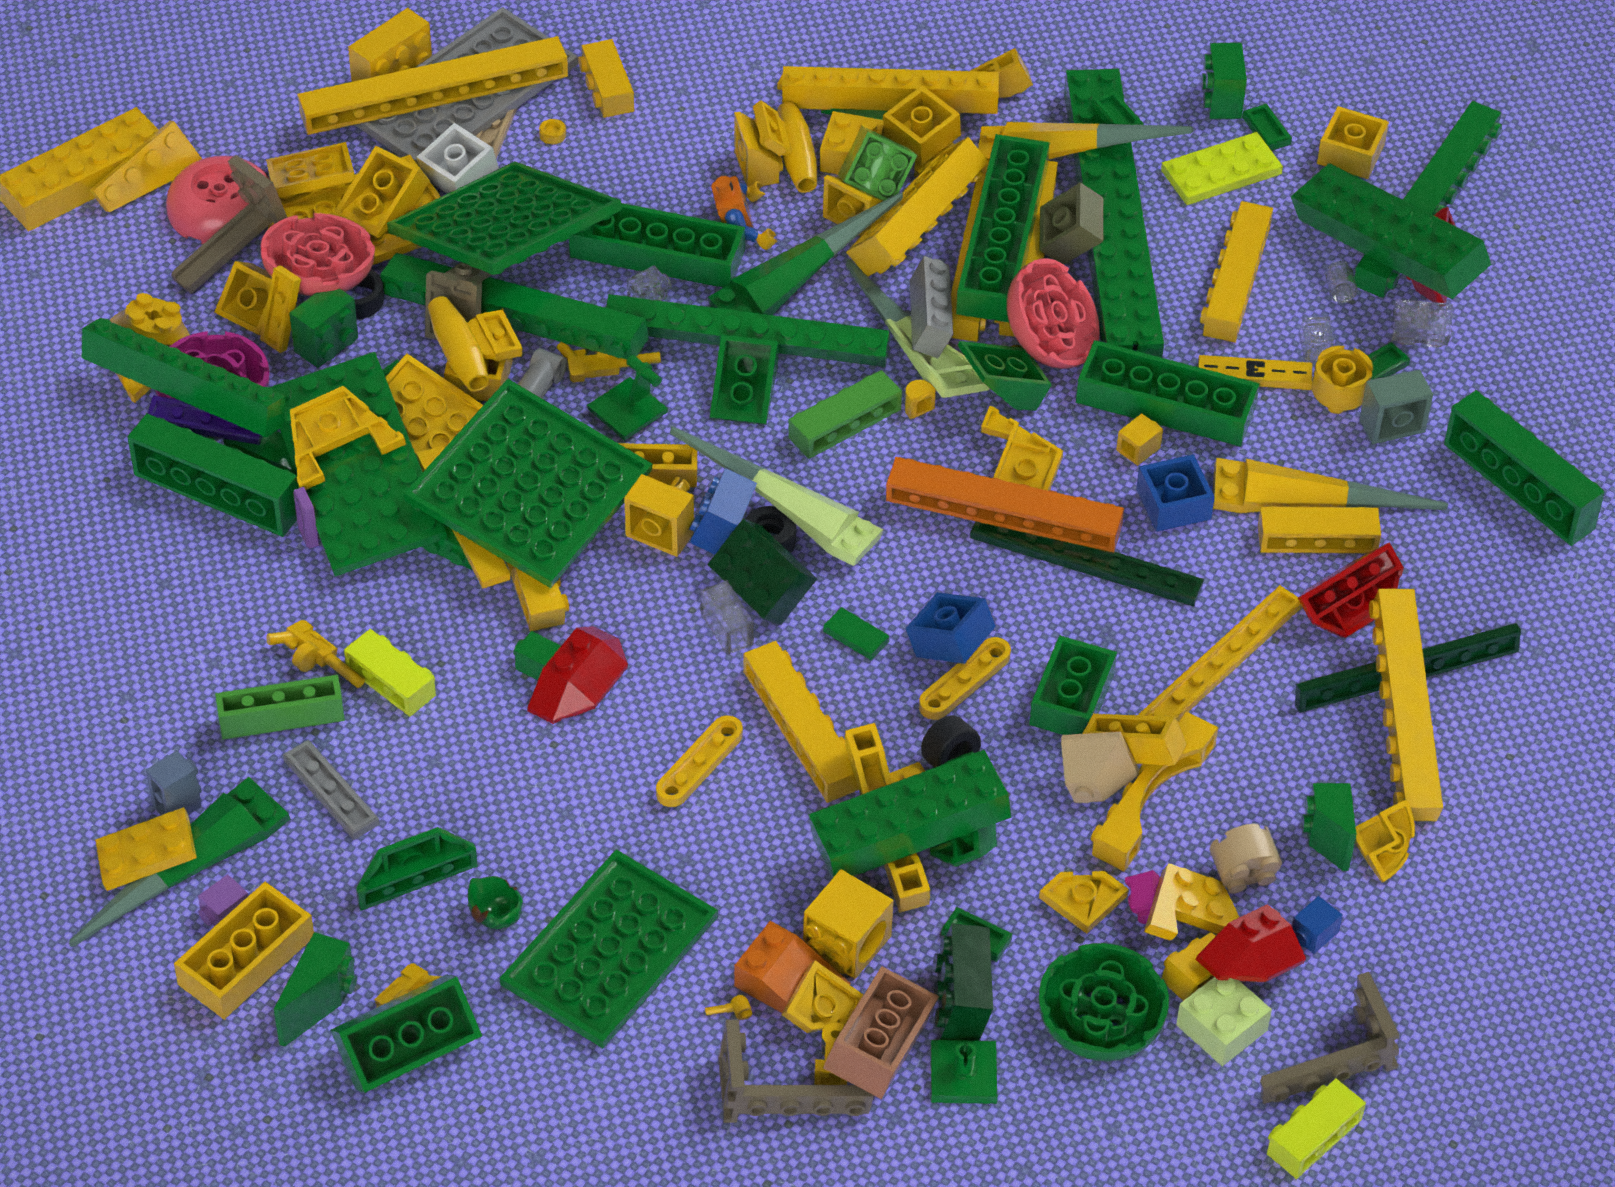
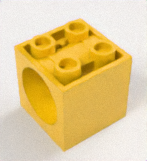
[803,869,894,979]

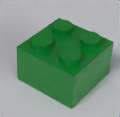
[1201,43,1247,119]
[289,289,359,368]

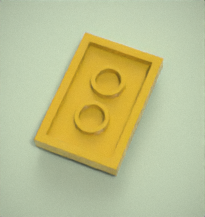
[95,807,197,891]

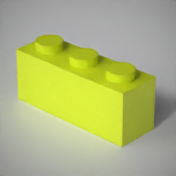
[344,629,436,717]
[1267,1078,1366,1179]

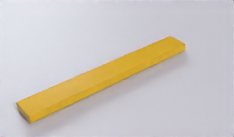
[1138,585,1302,721]

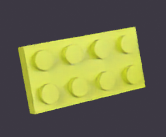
[1161,132,1283,205]

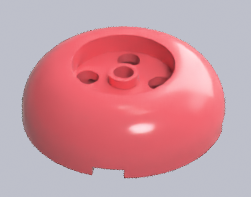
[166,156,270,244]
[261,213,375,296]
[1007,258,1100,369]

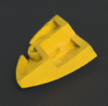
[1355,799,1415,883]

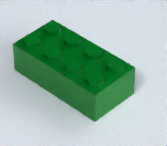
[330,974,482,1093]

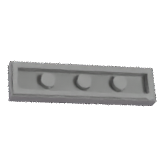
[283,739,380,840]

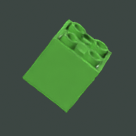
[838,126,917,201]

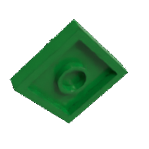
[931,1040,998,1104]

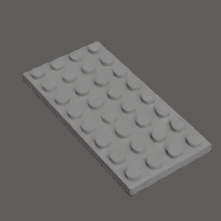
[355,7,578,166]

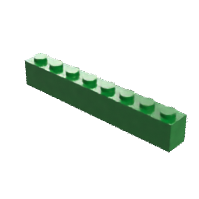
[81,318,286,437]

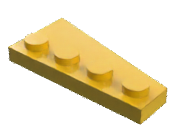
[89,120,202,212]

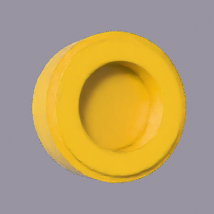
[539,119,566,145]

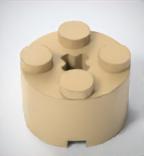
[1209,824,1282,894]

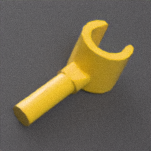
[705,995,753,1020]

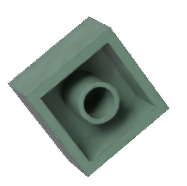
[1359,369,1433,445]

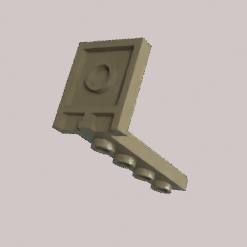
[171,154,288,294]
[425,262,491,340]
[1260,972,1399,1104]
[718,1020,874,1123]

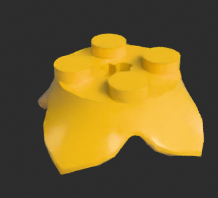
[110,293,190,346]

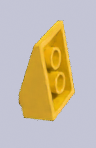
[332,145,430,239]

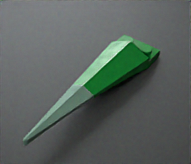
[708,193,903,315]
[69,776,291,947]

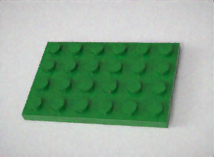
[499,849,718,1049]

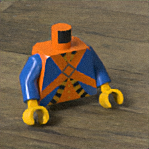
[711,176,777,250]

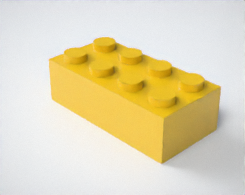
[174,881,314,1020]

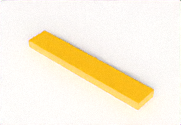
[416,445,510,589]

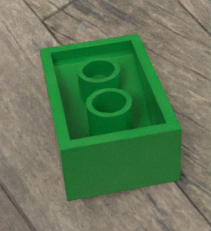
[709,334,780,425]
[957,341,1052,411]
[273,932,357,1046]

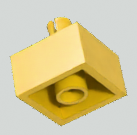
[624,474,694,557]

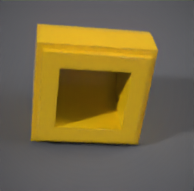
[905,380,936,419]

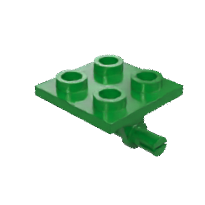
[587,355,668,441]

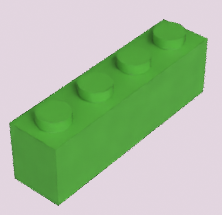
[788,370,902,459]
[215,675,345,740]

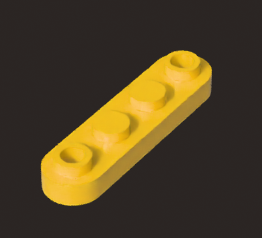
[919,637,1011,720]
[656,715,743,807]

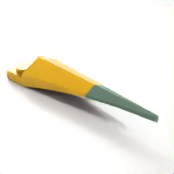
[978,122,1193,161]
[1213,458,1449,513]

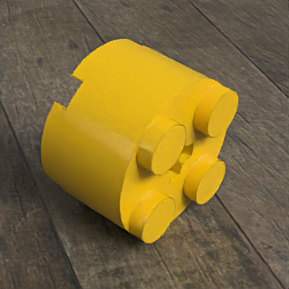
[1312,345,1373,414]

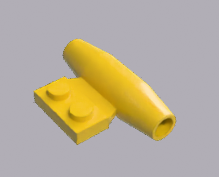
[753,100,817,193]
[428,296,523,392]

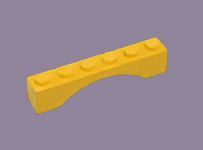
[1091,711,1218,872]
[845,723,931,913]

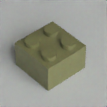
[1039,182,1103,264]

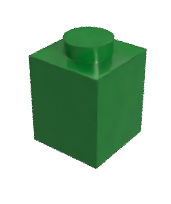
[513,631,561,681]

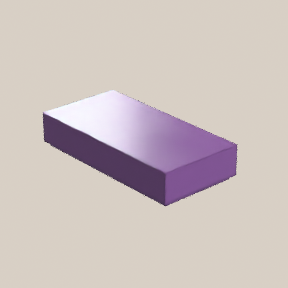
[293,487,319,549]

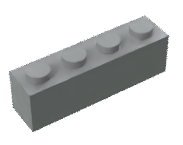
[909,256,953,359]

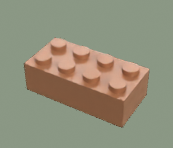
[823,966,939,1099]

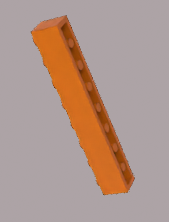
[886,457,1124,553]

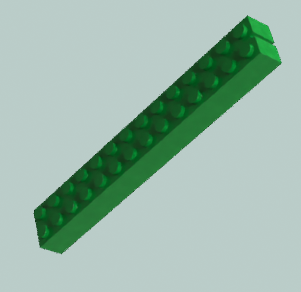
[1064,69,1164,358]

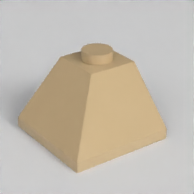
[1061,732,1139,803]

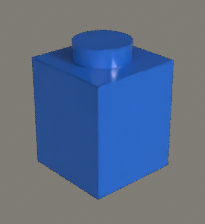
[1292,896,1343,954]

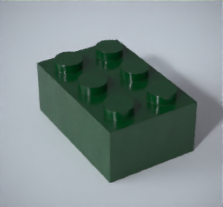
[707,518,817,625]
[933,923,993,1041]

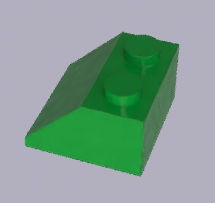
[1301,783,1357,871]

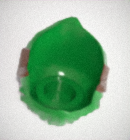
[468,876,523,929]

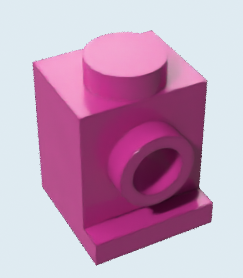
[1125,870,1160,924]

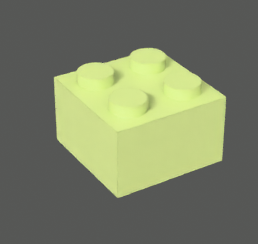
[1176,977,1272,1067]

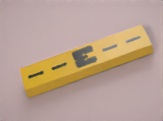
[1198,355,1312,390]

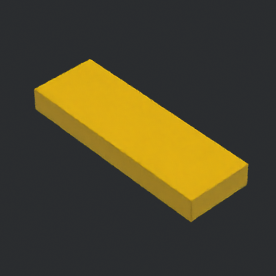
[260,265,301,353]

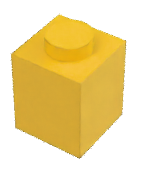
[1116,413,1163,466]

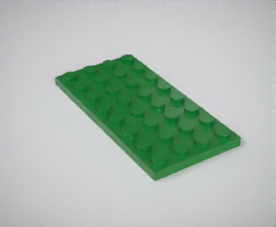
[269,352,448,577]

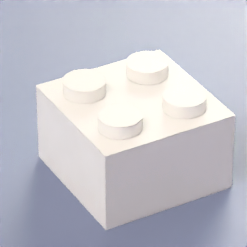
[416,123,499,194]

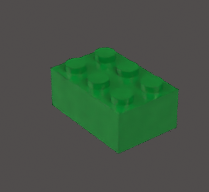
[1029,635,1117,735]

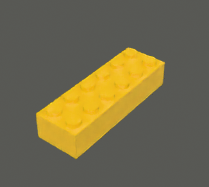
[0,107,159,232]
[846,137,989,277]

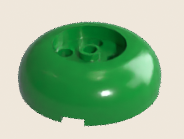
[1038,943,1169,1061]

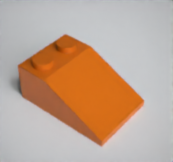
[734,921,851,1013]

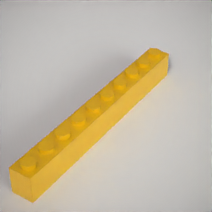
[297,36,568,135]

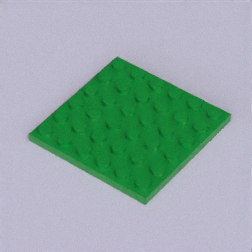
[387,161,622,275]
[404,379,653,588]

